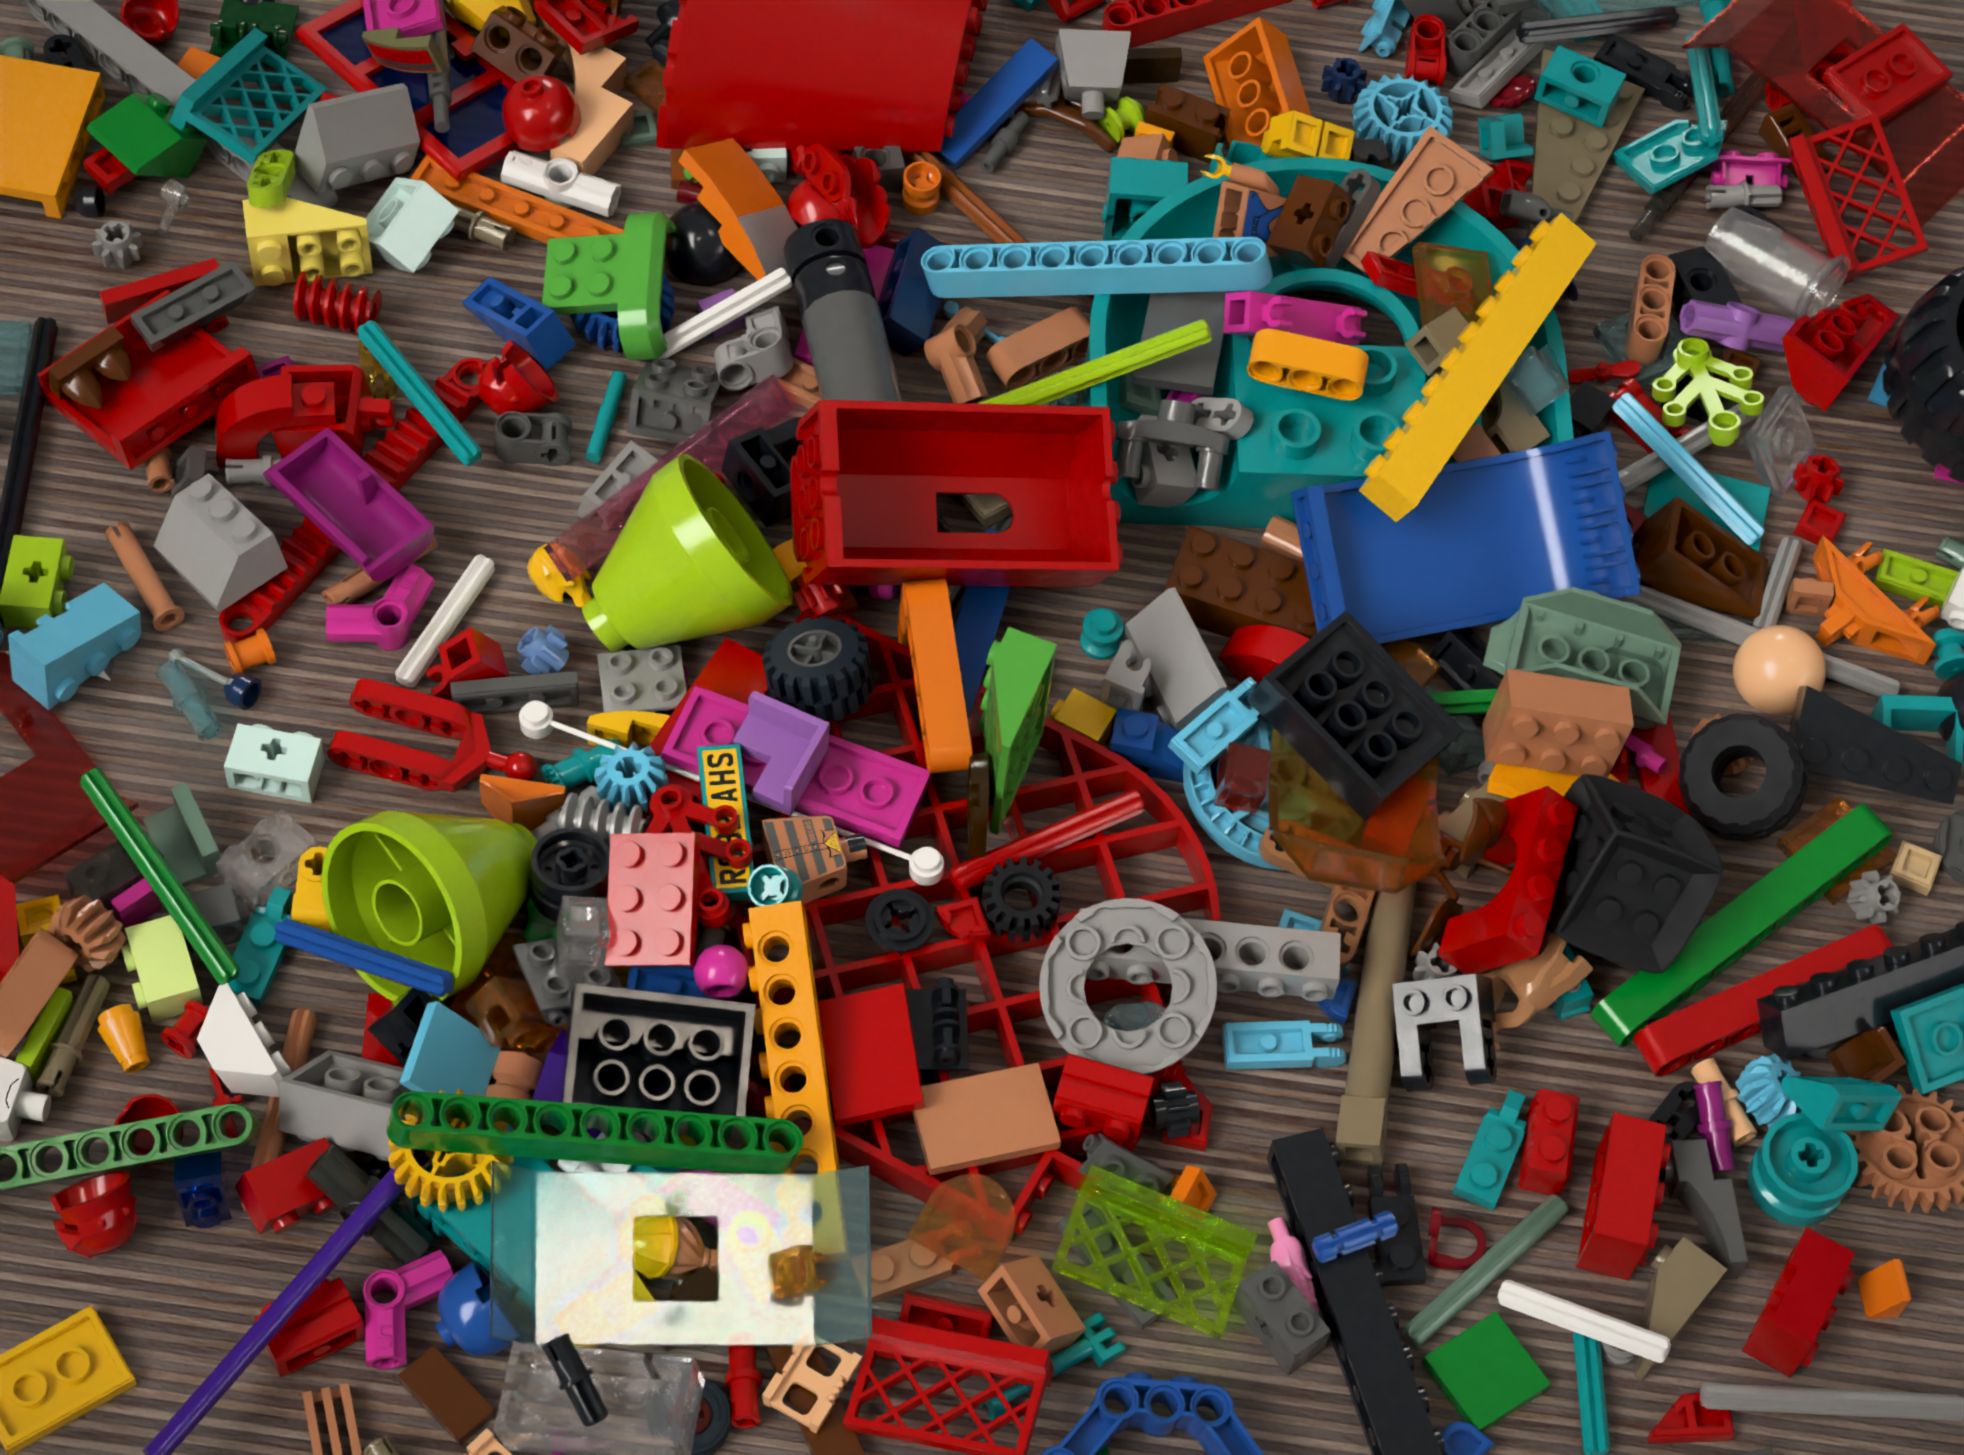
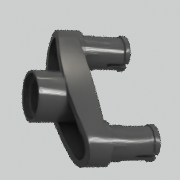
[1116,400,1230,491]

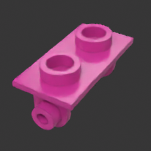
[1708,150,1791,189]

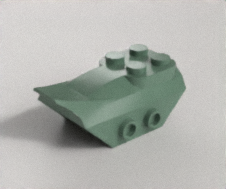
[1483,587,1682,730]

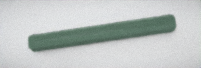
[1402,1194,1569,1348]

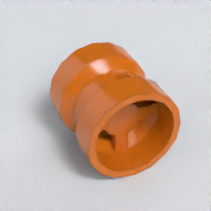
[901,161,941,215]

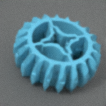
[1352,73,1453,165]

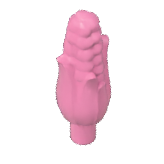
[1267,1217,1319,1314]

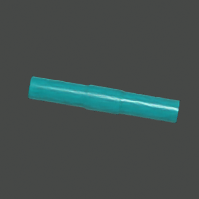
[585,371,627,463]

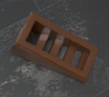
[1758,103,1831,179]

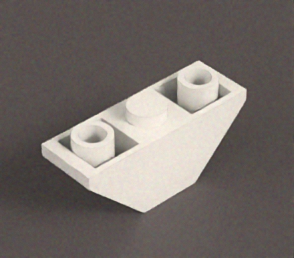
[197,983,292,1097]

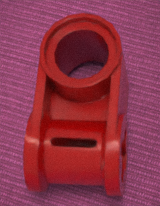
[1404,14,1446,86]

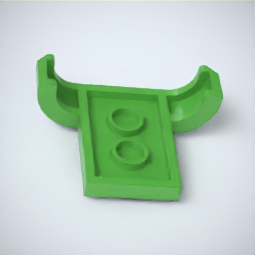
[542,211,676,361]

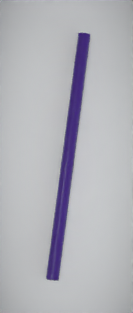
[143,1149,430,1455]

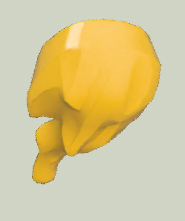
[527,544,592,608]

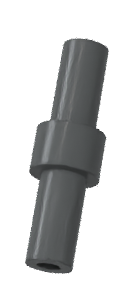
[980,111,1030,172]

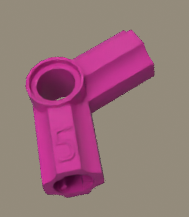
[326,564,434,651]
[363,1250,453,1370]

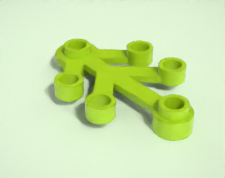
[1652,337,1764,446]

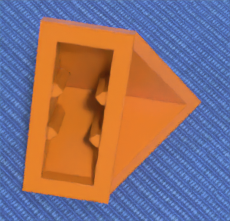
[479,774,566,832]

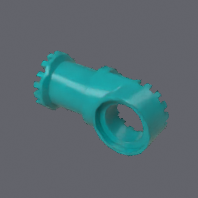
[541,738,624,791]

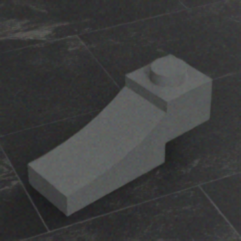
[1659,1139,1748,1280]

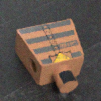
[761,815,867,904]

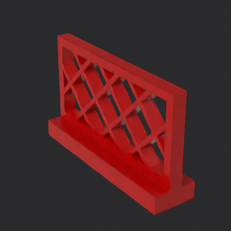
[1788,114,1928,286]
[843,1316,1054,1455]

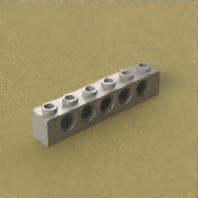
[1079,908,1341,1001]

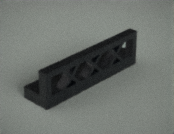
[1424,628,1504,718]

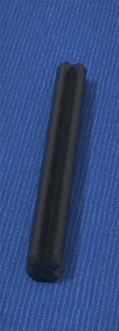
[1516,6,1679,44]

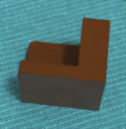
[1826,1026,1906,1082]

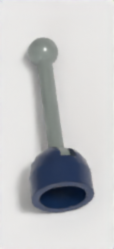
[169,648,261,710]

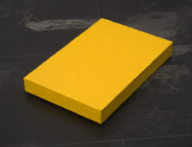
[0,1305,137,1455]

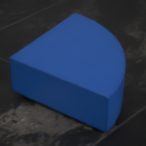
[1317,976,1358,1025]

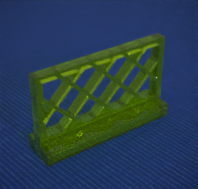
[1051,1164,1257,1339]

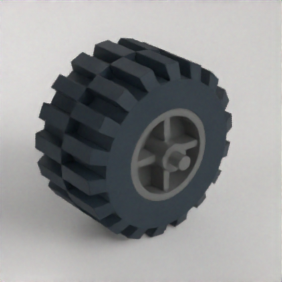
[762,616,874,722]

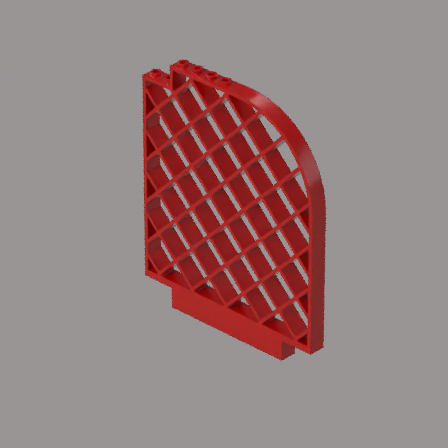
[576,608,1221,1247]

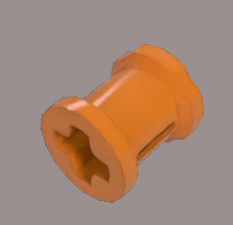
[223,628,277,674]

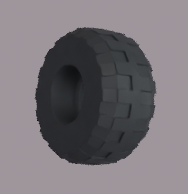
[1678,713,1808,842]

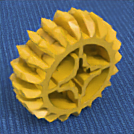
[388,1088,514,1213]

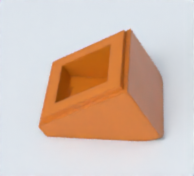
[1857,1258,1912,1319]

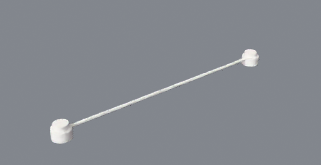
[519,700,944,886]

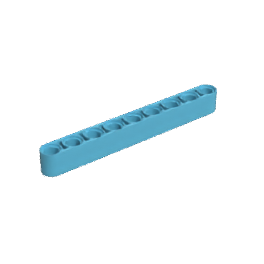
[921,237,1273,298]

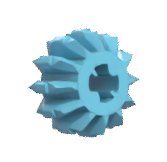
[594,741,668,816]
[1735,1054,1803,1128]

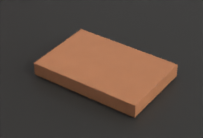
[912,1062,1061,1176]

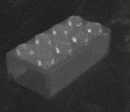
[494,1341,705,1455]

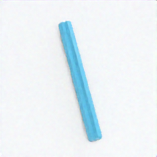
[1612,392,1765,545]

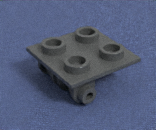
[512,931,622,1027]

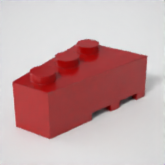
[1742,1226,1855,1378]

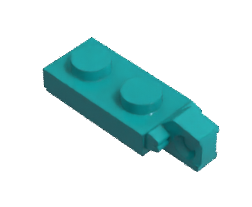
[228,886,293,1007]
[1452,1089,1527,1211]

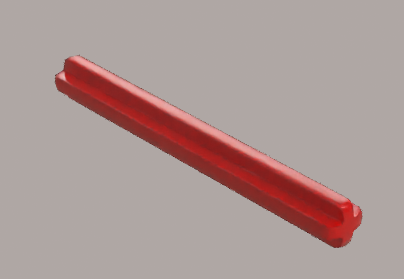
[950,790,1144,891]

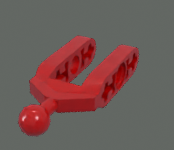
[327,678,538,793]

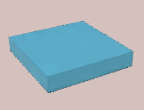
[399,1001,502,1096]

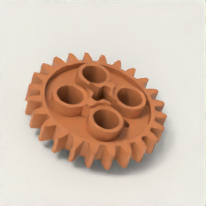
[1845,1084,1964,1214]

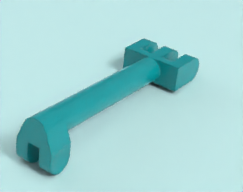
[981,1312,1127,1421]

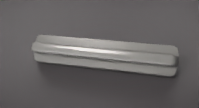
[1752,537,1802,629]

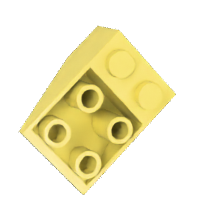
[242,197,373,287]

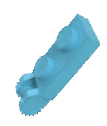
[1168,677,1263,775]
[1221,1020,1346,1070]

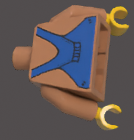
[1200,154,1287,257]

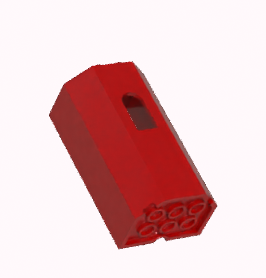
[790,400,1123,587]

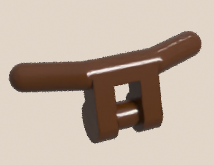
[1014,89,1117,152]

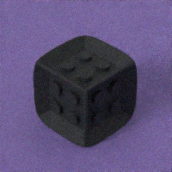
[1546,774,1723,973]

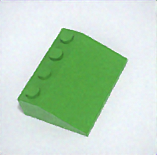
[978,626,1057,835]

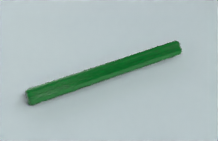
[80,768,240,985]

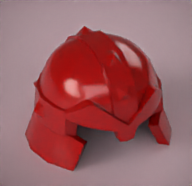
[477,340,560,416]
[50,1170,139,1258]

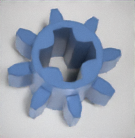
[517,625,569,675]

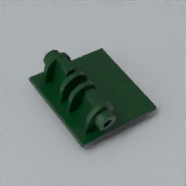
[210,0,299,60]

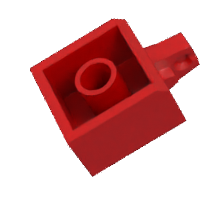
[271,364,396,459]

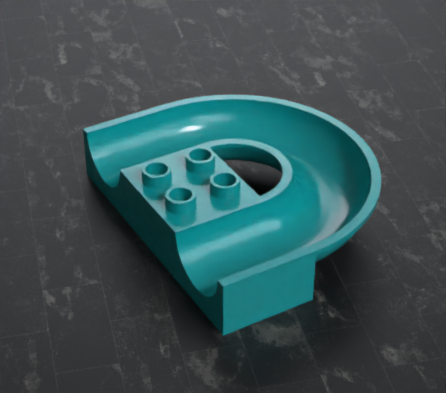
[1081,157,1574,528]

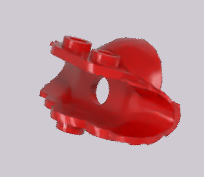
[786,143,891,249]

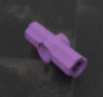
[1679,299,1794,352]

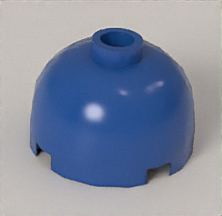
[435,1262,523,1357]

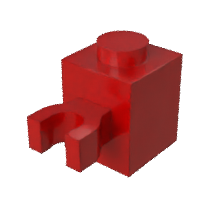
[426,627,509,699]

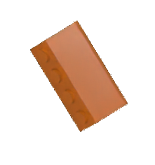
[1202,16,1312,147]

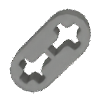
[1191,397,1254,440]

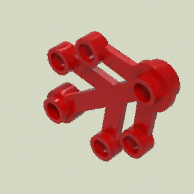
[645,784,753,928]

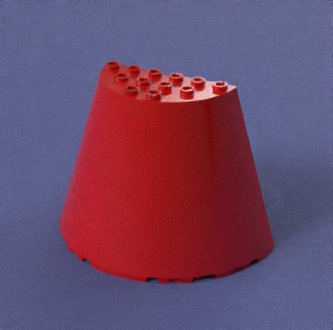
[656,0,989,152]

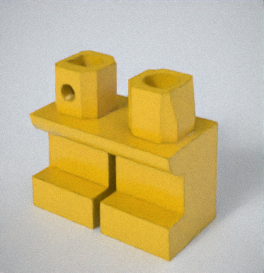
[1261,110,1355,160]

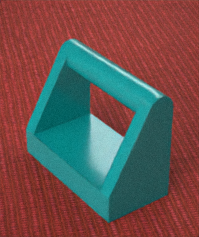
[1870,694,1964,770]
[1781,1076,1902,1131]

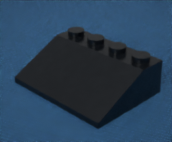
[1247,611,1464,822]
[561,983,756,1116]

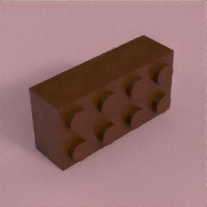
[1164,525,1317,639]

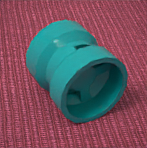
[747,864,803,907]

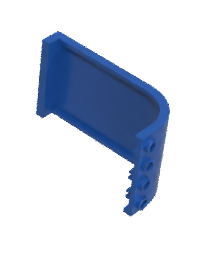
[1290,430,1641,644]

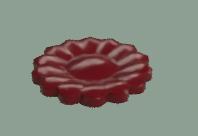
[1488,74,1537,108]

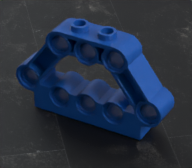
[1042,1373,1264,1455]

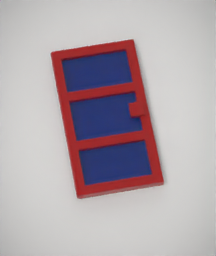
[295,0,521,182]

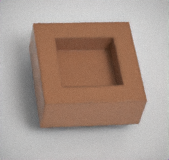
[1784,578,1834,618]

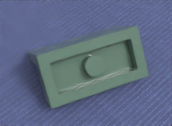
[143,782,224,887]

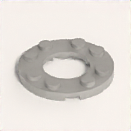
[1039,898,1217,1075]

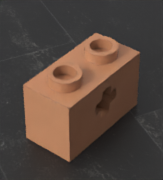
[977,1255,1086,1357]

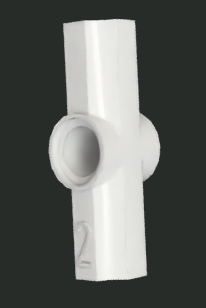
[501,150,621,217]

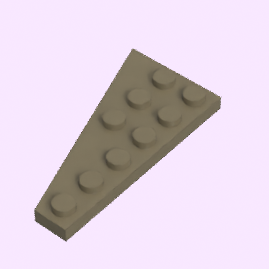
[1527,48,1645,236]

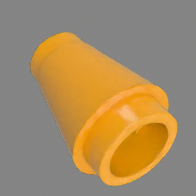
[97,1004,150,1074]

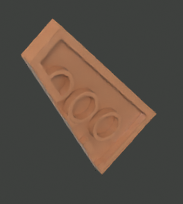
[1341,126,1494,278]

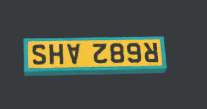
[697,744,754,901]

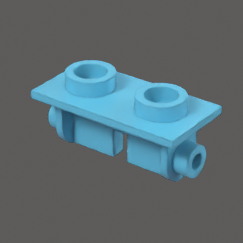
[1358,0,1411,57]

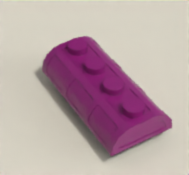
[263,427,434,582]

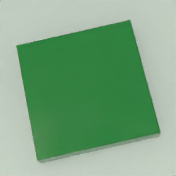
[1421,1311,1551,1432]

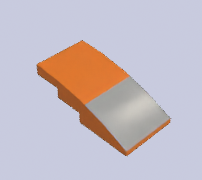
[678,138,798,280]

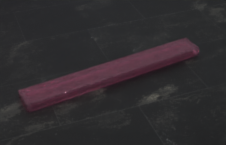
[544,374,795,582]

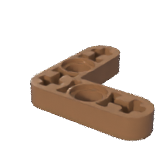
[1258,822,1380,970]

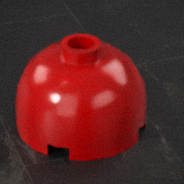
[502,75,581,152]

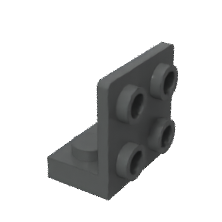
[627,359,722,447]

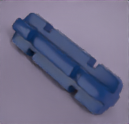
[1311,1211,1399,1263]

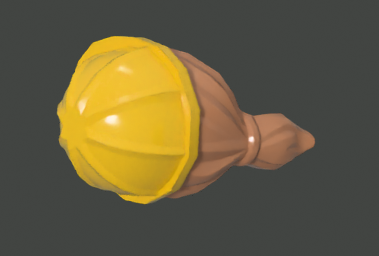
[616,1193,739,1280]

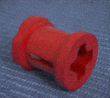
[160,1000,209,1059]

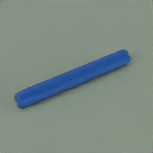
[274,919,454,997]

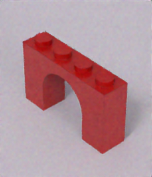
[1437,786,1579,975]

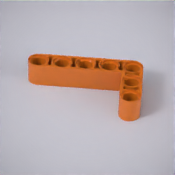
[897,578,972,774]

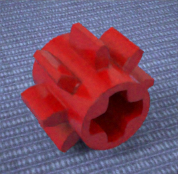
[1792,455,1845,503]
[793,577,847,617]

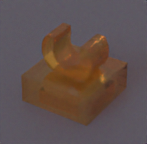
[770,1244,827,1300]

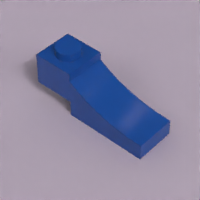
[1110,708,1218,790]

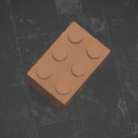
[1482,668,1634,778]

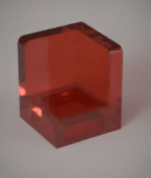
[1214,742,1270,814]

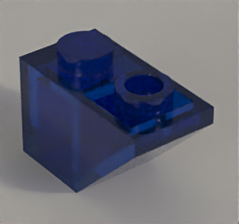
[174,1151,232,1228]

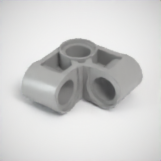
[714,305,794,391]

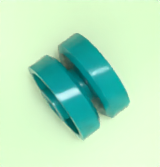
[1747,1112,1858,1227]

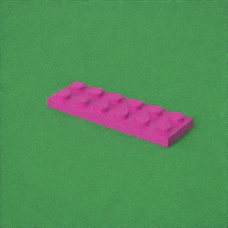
[661,686,931,849]

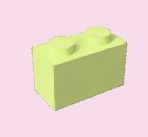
[121,915,204,1023]

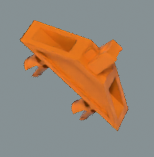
[1812,534,1940,666]

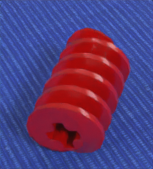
[293,271,382,335]

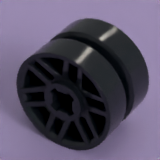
[531,828,610,924]

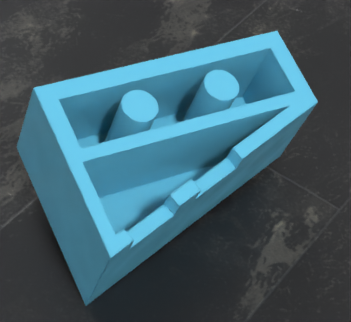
[8,582,141,711]

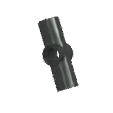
[304,1145,434,1266]

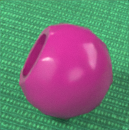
[693,945,749,999]

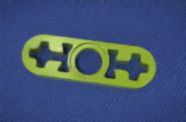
[247,149,296,208]

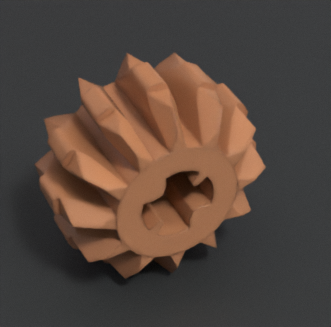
[47,894,127,973]

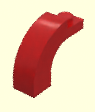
[216,373,336,467]
[1218,625,1310,683]

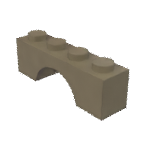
[1405,307,1551,454]

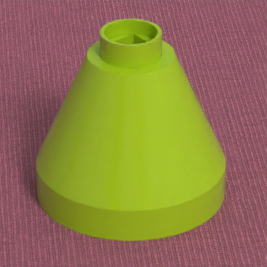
[582,453,793,652]
[321,810,537,1002]

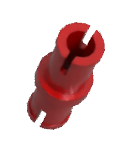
[725,1331,762,1429]

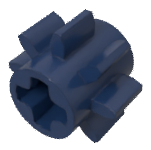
[1321,58,1367,104]

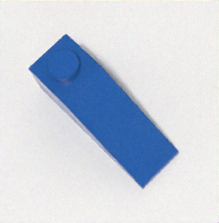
[462,277,575,370]

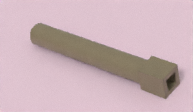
[1335,867,1417,1166]

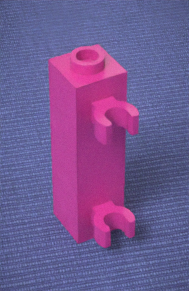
[1223,291,1367,345]

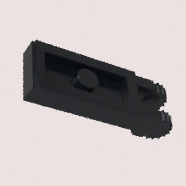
[1593,34,1694,112]
[1367,1163,1427,1287]

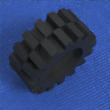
[981,857,1061,942]

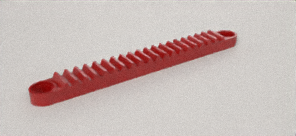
[219,358,486,643]

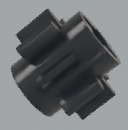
[1149,1081,1200,1139]

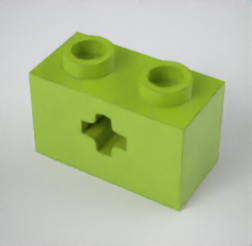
[0,535,74,629]

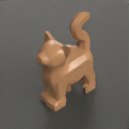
[1465,929,1593,1052]

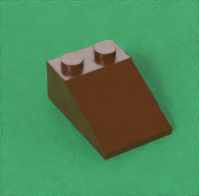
[1637,496,1768,619]

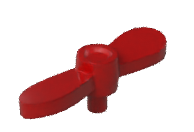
[1567,360,1641,384]
[208,1068,243,1138]

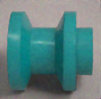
[1080,608,1124,660]
[1931,628,1964,679]

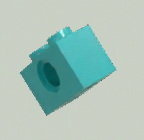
[1534,45,1627,128]

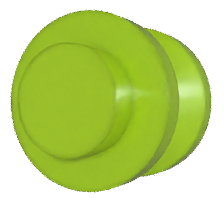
[1098,96,1145,143]

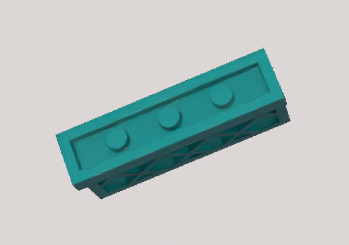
[169,28,328,165]

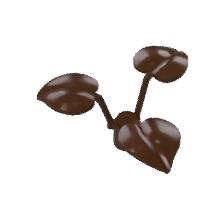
[1407,798,1514,961]

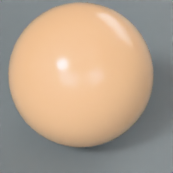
[1733,625,1826,715]

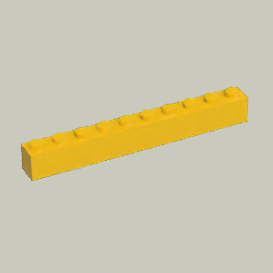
[1359,212,1597,522]

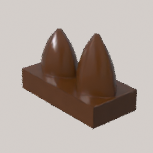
[48,326,132,409]

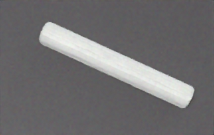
[658,268,793,359]
[395,554,495,688]
[1497,1280,1671,1363]

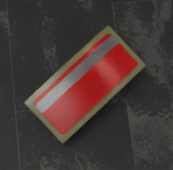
[362,27,445,73]

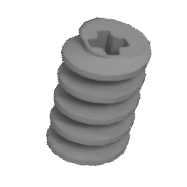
[557,792,653,848]

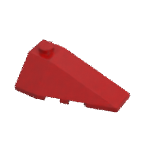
[1782,293,1899,412]

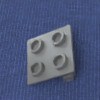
[597,645,687,715]

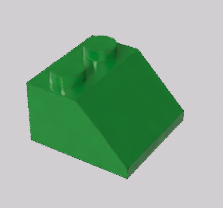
[86,92,208,178]

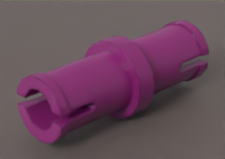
[1693,1081,1737,1172]

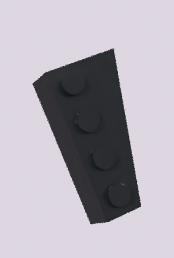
[1788,686,1962,804]

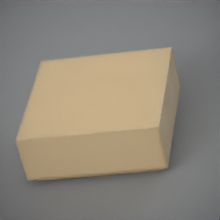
[1889,840,1942,896]

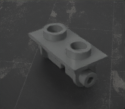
[1078,1134,1175,1207]

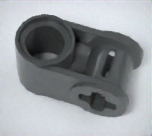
[495,411,572,466]

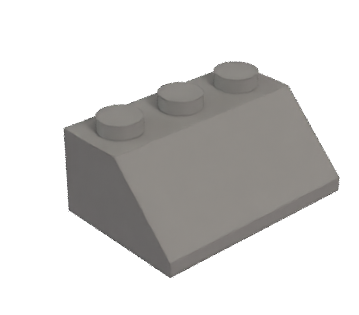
[294,83,420,194]
[153,473,288,613]
[1119,587,1227,731]
[279,1050,411,1161]

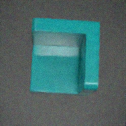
[1478,113,1534,160]

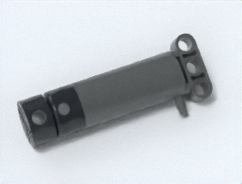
[783,219,939,498]

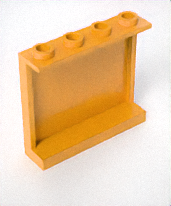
[0,55,106,219]

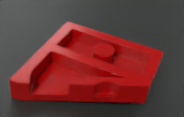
[534,0,639,55]

